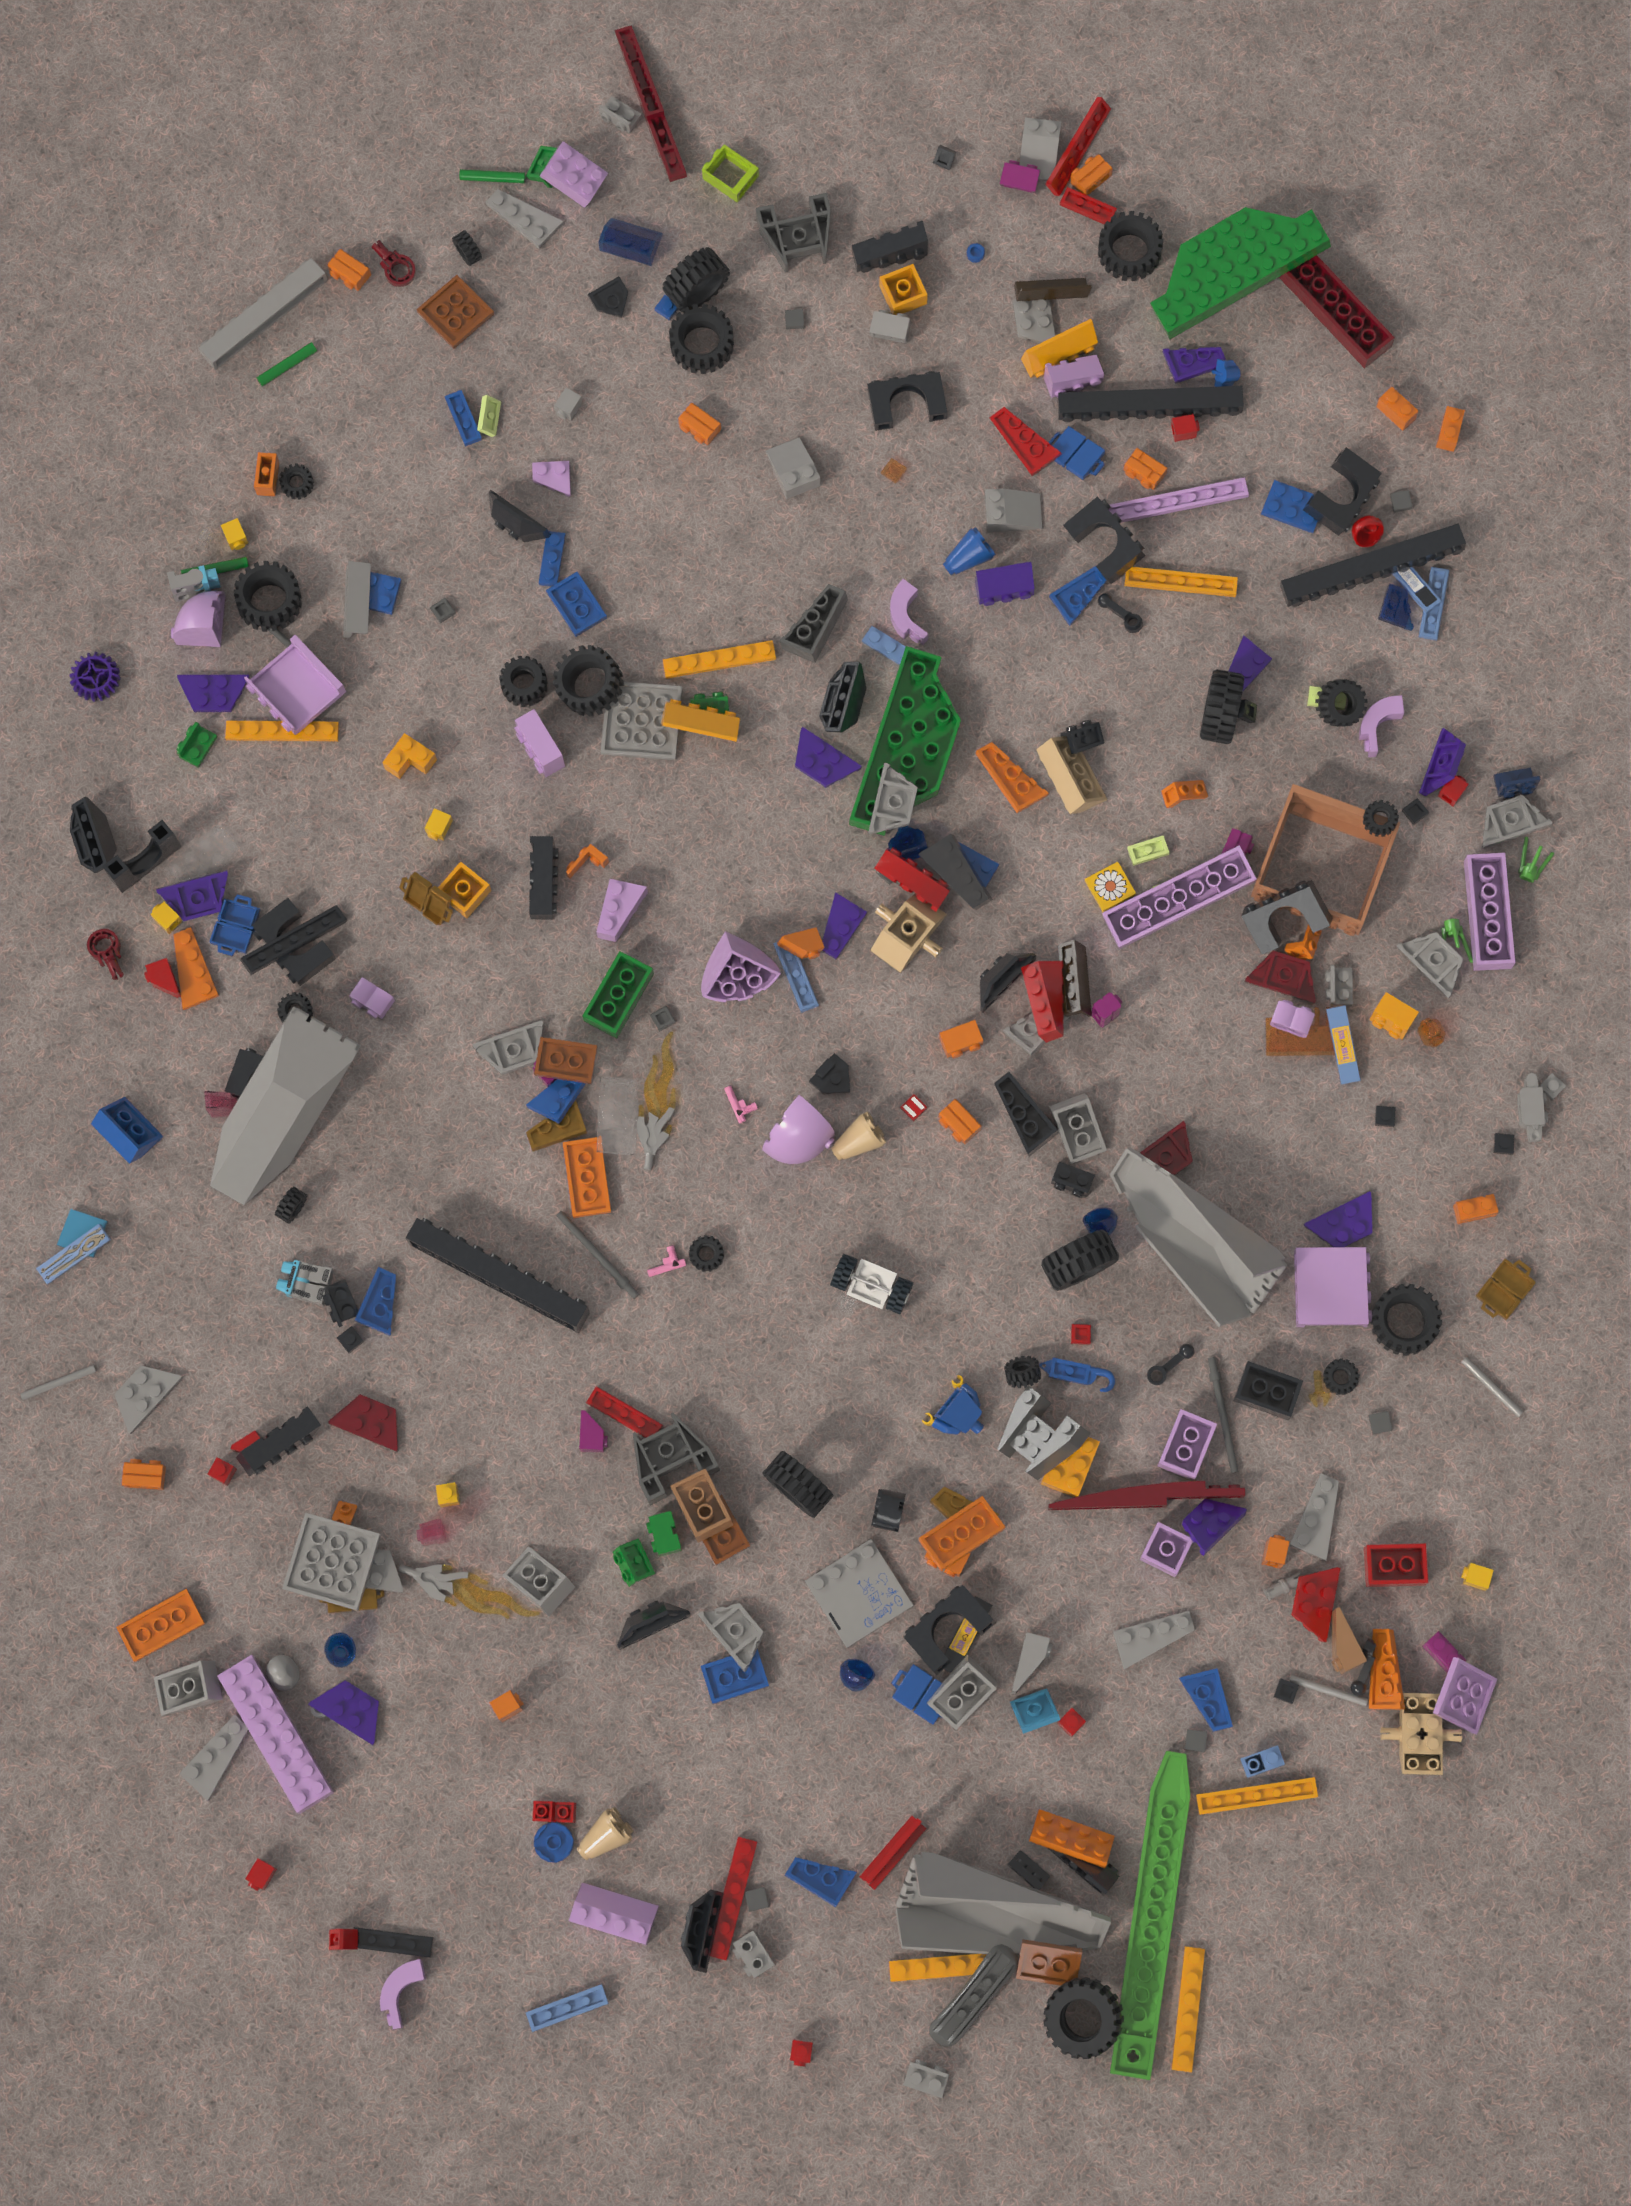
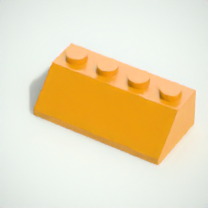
[1021,319,1098,378]
[661,699,740,742]

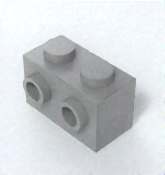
[869,310,911,344]
[732,1930,775,1979]

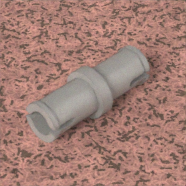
[1264,1572,1301,1601]

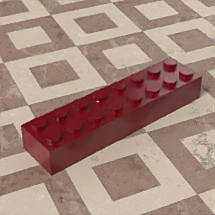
[1279,255,1395,369]

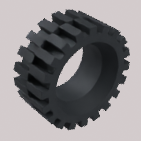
[1098,211,1163,281]
[662,247,730,313]
[669,304,734,374]
[234,561,302,632]
[553,645,624,716]
[1370,1284,1442,1356]
[762,1451,834,1518]

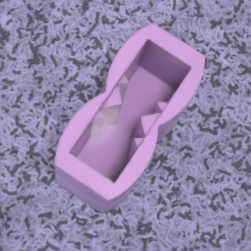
[349,978,395,1019]
[1270,1000,1315,1038]

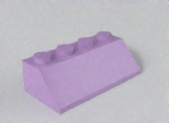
[569,1883,659,1945]

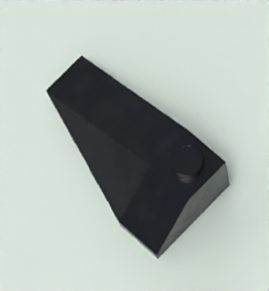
[1047,1848,1120,1896]

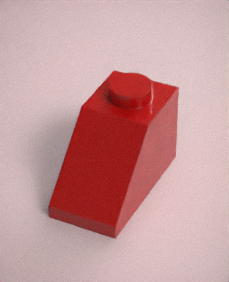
[144,958,181,998]

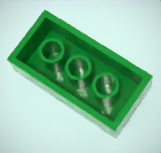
[582,951,654,1039]

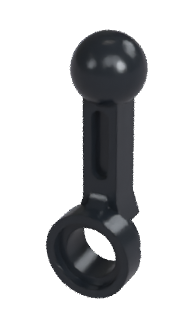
[1097,593,1143,633]
[1147,1343,1195,1386]
[1350,1638,1377,1696]

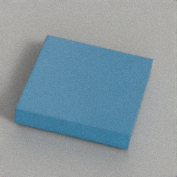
[57,1209,108,1258]
[1010,1688,1060,1734]

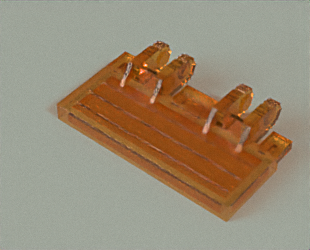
[1265,1007,1335,1056]

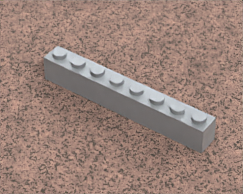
[199,258,328,370]

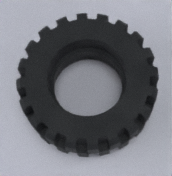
[1200,669,1245,744]
[1041,1229,1119,1291]
[1043,1977,1124,2059]

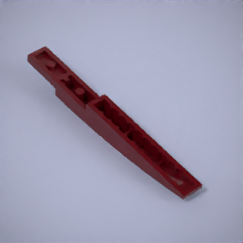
[615,25,687,182]
[1048,1481,1245,1511]

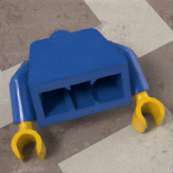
[922,1375,984,1435]

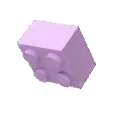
[1140,1522,1193,1577]

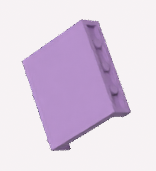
[244,635,346,735]
[1294,1247,1372,1327]

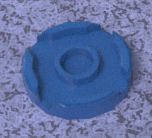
[534,1822,574,1863]

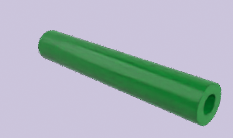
[459,169,526,184]
[256,342,317,387]
[181,556,249,574]

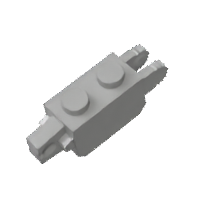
[1517,1072,1548,1142]

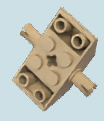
[871,893,947,973]
[1380,1693,1462,1775]

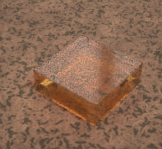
[881,458,907,484]

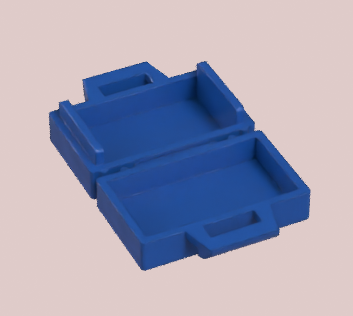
[1049,426,1105,480]
[209,894,261,956]
[891,1664,942,1725]

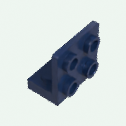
[1493,767,1541,799]

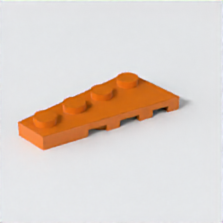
[975,742,1049,813]
[173,927,219,1010]
[1369,1629,1405,1710]

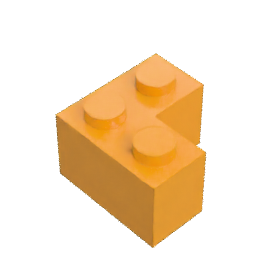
[382,733,437,779]

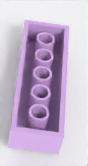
[1464,853,1515,971]

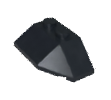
[488,490,551,542]
[819,662,867,733]
[70,797,117,873]
[980,953,1036,1013]
[617,1600,691,1650]
[681,1890,724,1973]

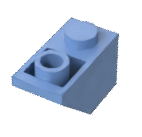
[1240,1745,1285,1778]

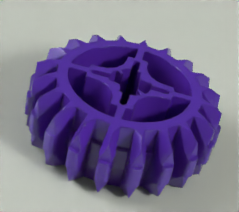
[69,652,121,702]

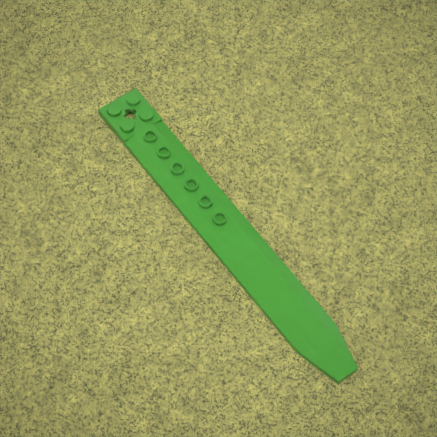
[1110,1751,1190,2080]

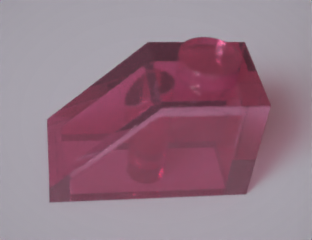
[204,1091,237,1118]
[416,1519,447,1546]

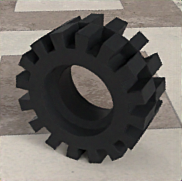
[452,230,482,266]
[279,463,314,500]
[1363,800,1399,837]
[277,992,313,1022]
[275,1186,308,1224]
[689,1235,724,1272]
[1004,1356,1041,1388]
[1323,1358,1360,1395]

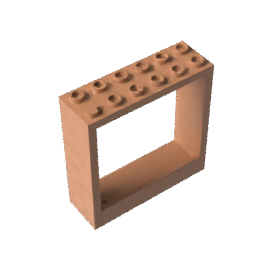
[1251,784,1400,936]

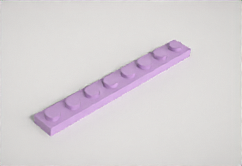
[1109,477,1249,523]

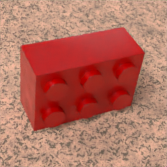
[1364,1543,1428,1587]

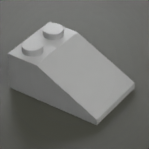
[1020,117,1061,180]
[765,437,820,499]
[985,489,1042,532]
[1049,1093,1107,1164]
[502,1546,575,1616]
[1011,1632,1052,1695]
[927,1655,997,1730]
[154,1661,223,1716]

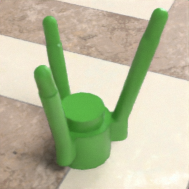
[1518,837,1554,883]
[1441,919,1473,963]

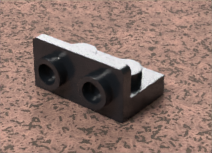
[1060,720,1105,754]
[1051,1162,1095,1198]
[322,1279,359,1327]
[1007,1850,1050,1890]

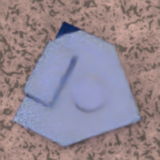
[888,826,928,860]

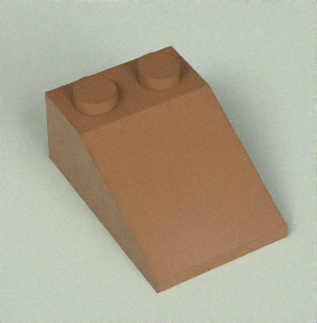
[670,1468,733,1543]
[1331,1607,1367,1675]

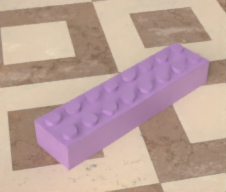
[1102,845,1257,949]
[217,1655,334,1814]

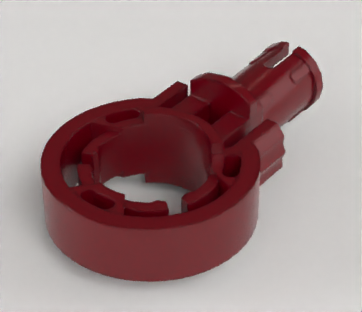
[371,240,416,287]
[87,929,124,980]

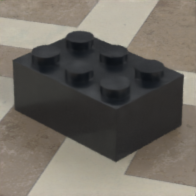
[1233,1361,1304,1421]

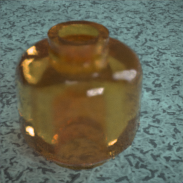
[1417,1018,1446,1047]

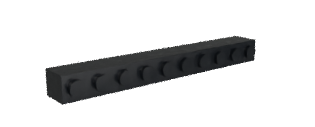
[1057,386,1244,422]
[1280,523,1466,607]

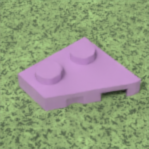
[532,461,571,497]

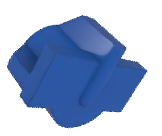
[1211,359,1241,387]

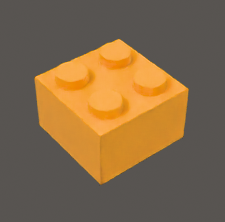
[879,264,928,315]
[438,862,492,919]
[1370,992,1419,1040]

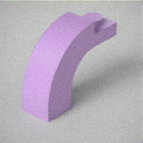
[890,579,928,645]
[1359,695,1404,757]
[380,1959,426,2029]

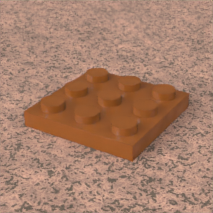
[416,275,494,349]

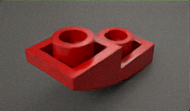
[532,1801,576,1823]

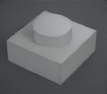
[1539,1073,1566,1100]

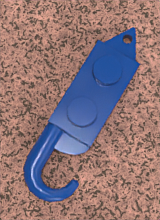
[1039,1358,1115,1392]

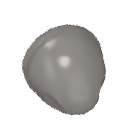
[266,1655,299,1691]

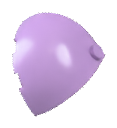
[171,591,225,647]
[701,931,781,1002]
[762,1095,835,1164]

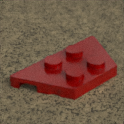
[1291,1567,1341,1642]

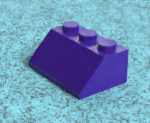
[975,562,1035,606]

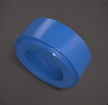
[967,243,985,263]

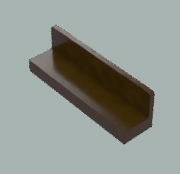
[1014,278,1092,301]
[1058,940,1092,1017]

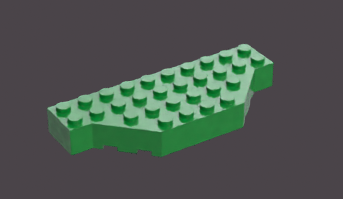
[1150,207,1331,339]
[849,646,961,836]

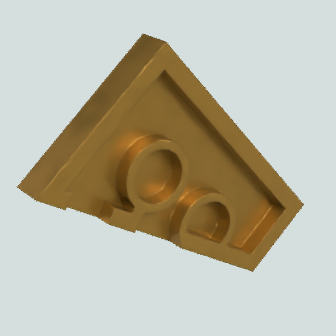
[526,1099,587,1152]
[930,1487,1000,1519]

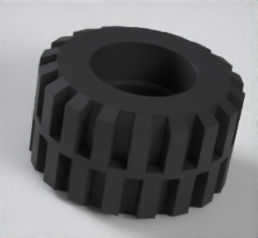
[499,656,548,707]
[1315,679,1368,727]

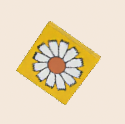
[1084,862,1136,912]

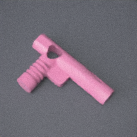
[724,1086,758,1123]
[647,1245,686,1277]

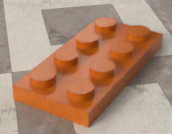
[562,1137,611,1218]
[918,1496,1005,1572]
[116,1589,205,1662]
[1029,1809,1115,1868]

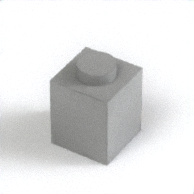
[554,388,583,420]

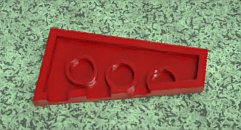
[989,407,1062,476]

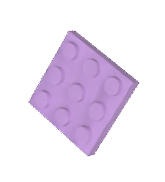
[1433,1657,1497,1735]

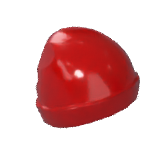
[1351,515,1384,547]

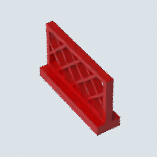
[859,1815,927,1890]

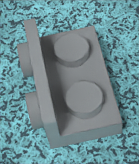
[599,96,642,133]
[1325,965,1353,1006]
[903,2059,949,2098]

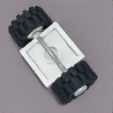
[830,1253,913,1315]

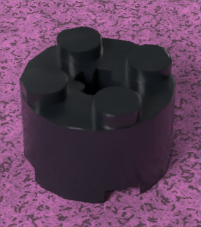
[871,1489,906,1532]

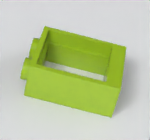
[702,144,759,203]

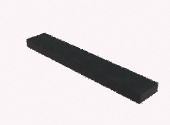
[240,905,347,975]

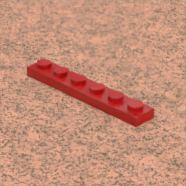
[1045,97,1111,196]
[710,1837,758,1961]

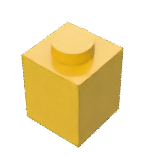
[221,518,248,550]
[425,808,453,840]
[150,902,182,934]
[436,1482,460,1508]
[1461,1563,1494,1591]

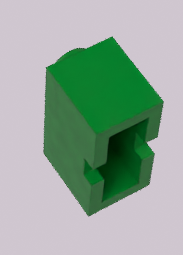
[646,1511,682,1557]

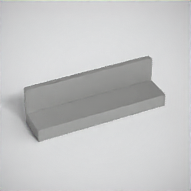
[343,561,371,638]

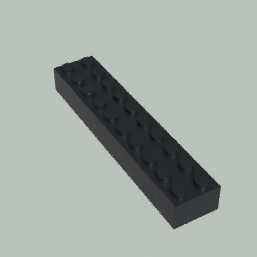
[406,1218,590,1334]

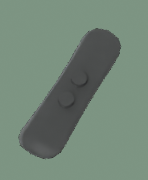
[929,1944,1018,2047]

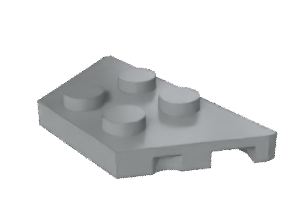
[1013,299,1055,344]
[868,763,918,834]
[1482,795,1552,849]
[1396,932,1463,999]
[472,1020,543,1075]
[114,1365,182,1434]
[365,1549,403,1593]
[698,1603,764,1672]

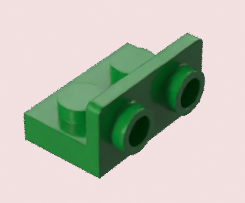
[526,146,557,188]
[690,691,729,714]
[176,722,218,768]
[612,1538,655,1587]

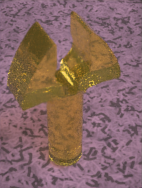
[1308,1370,1330,1408]

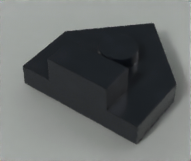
[587,276,628,318]
[809,1053,850,1095]

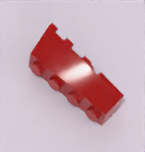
[874,847,951,912]
[1021,961,1064,1043]

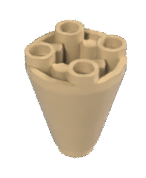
[831,1111,886,1161]
[577,1807,633,1860]

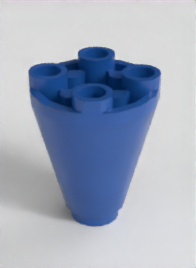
[943,527,996,576]

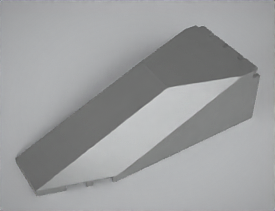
[210,1007,361,1205]
[1110,1147,1287,1327]
[896,1852,1111,1956]

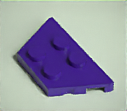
[177,675,250,712]
[795,727,862,788]
[1419,728,1466,796]
[156,870,228,921]
[1304,1191,1372,1247]
[1182,1499,1247,1556]
[308,1680,379,1745]

